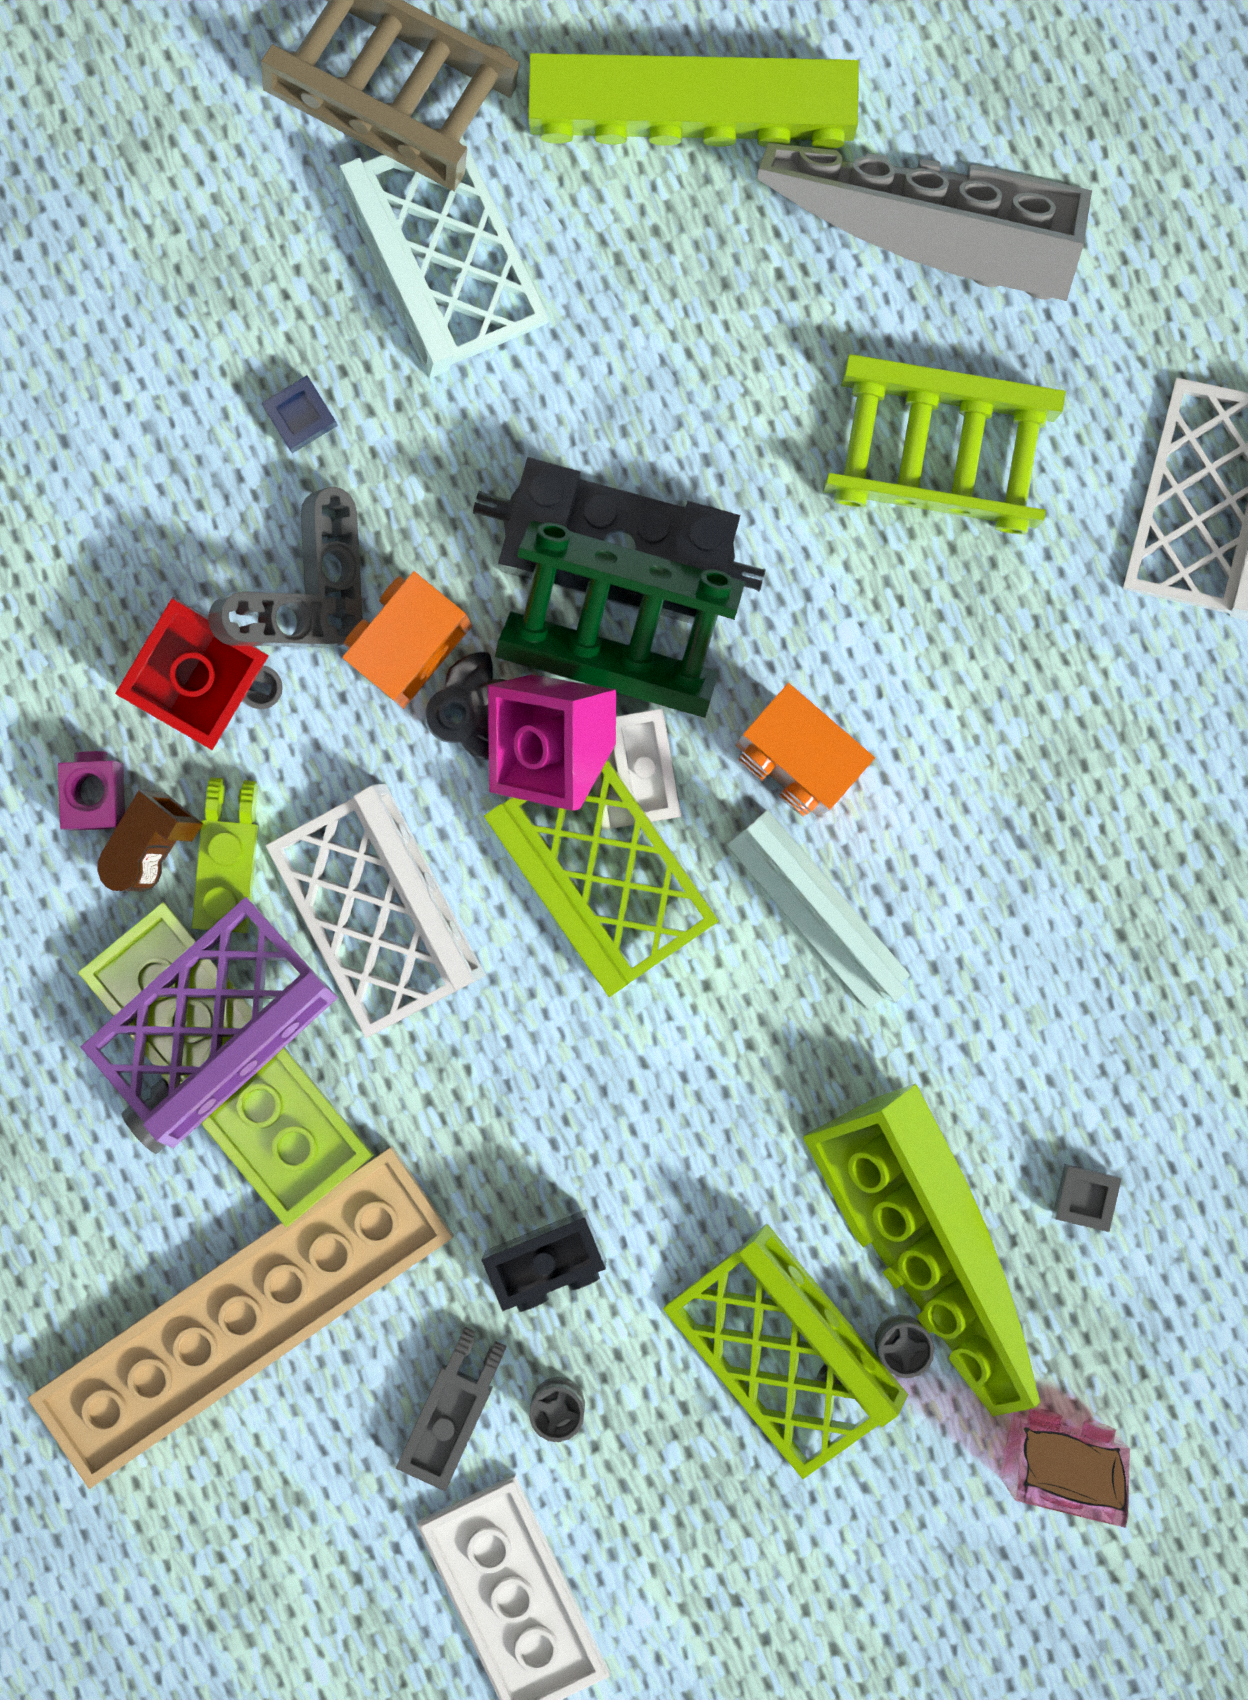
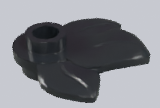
[425,652,506,760]

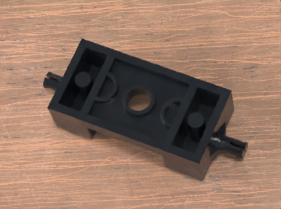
[473,457,766,624]

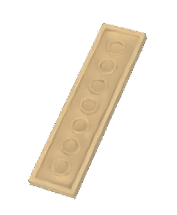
[27,1145,454,1489]

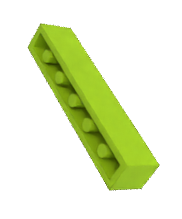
[529,53,859,149]

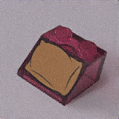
[998,1407,1130,1528]

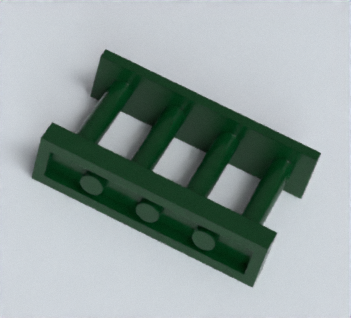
[495,520,745,718]

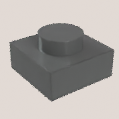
[1052,1164,1122,1232]

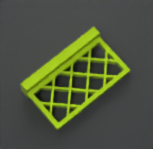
[484,759,720,998]
[663,1224,909,1479]

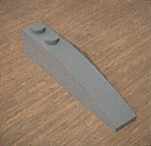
[757,143,1092,301]

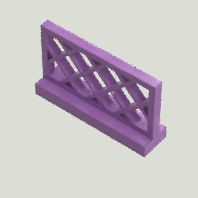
[81,897,339,1149]

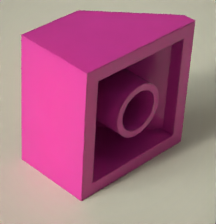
[488,674,616,811]

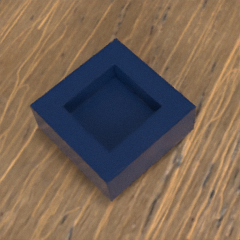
[261,375,338,454]

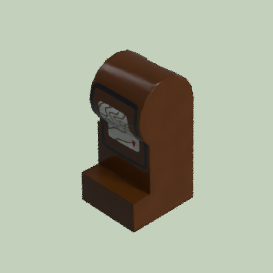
[97,790,203,892]

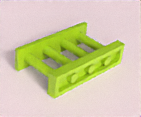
[823,354,1066,535]

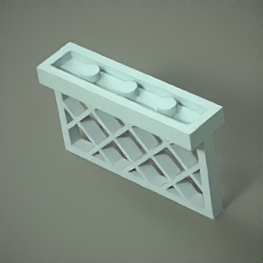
[338,136,549,379]
[726,810,910,1011]

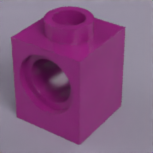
[58,751,125,831]

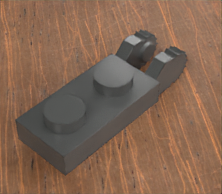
[395,1327,507,1492]

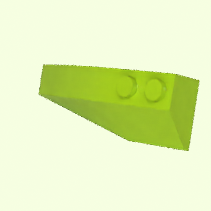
[803,1084,1040,1417]

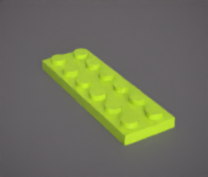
[77,902,374,1227]

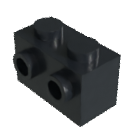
[481,1209,607,1312]

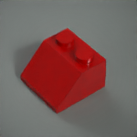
[115,597,269,751]

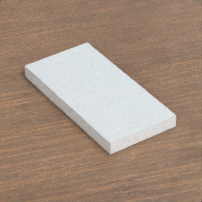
[416,1474,610,1700]

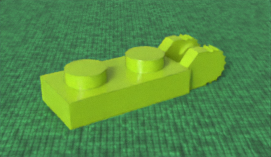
[192,777,259,933]

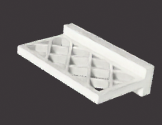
[1123,378,1248,621]
[265,784,486,1038]

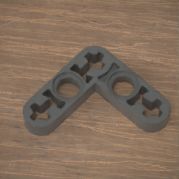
[208,487,363,648]

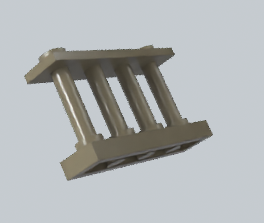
[261,0,519,192]

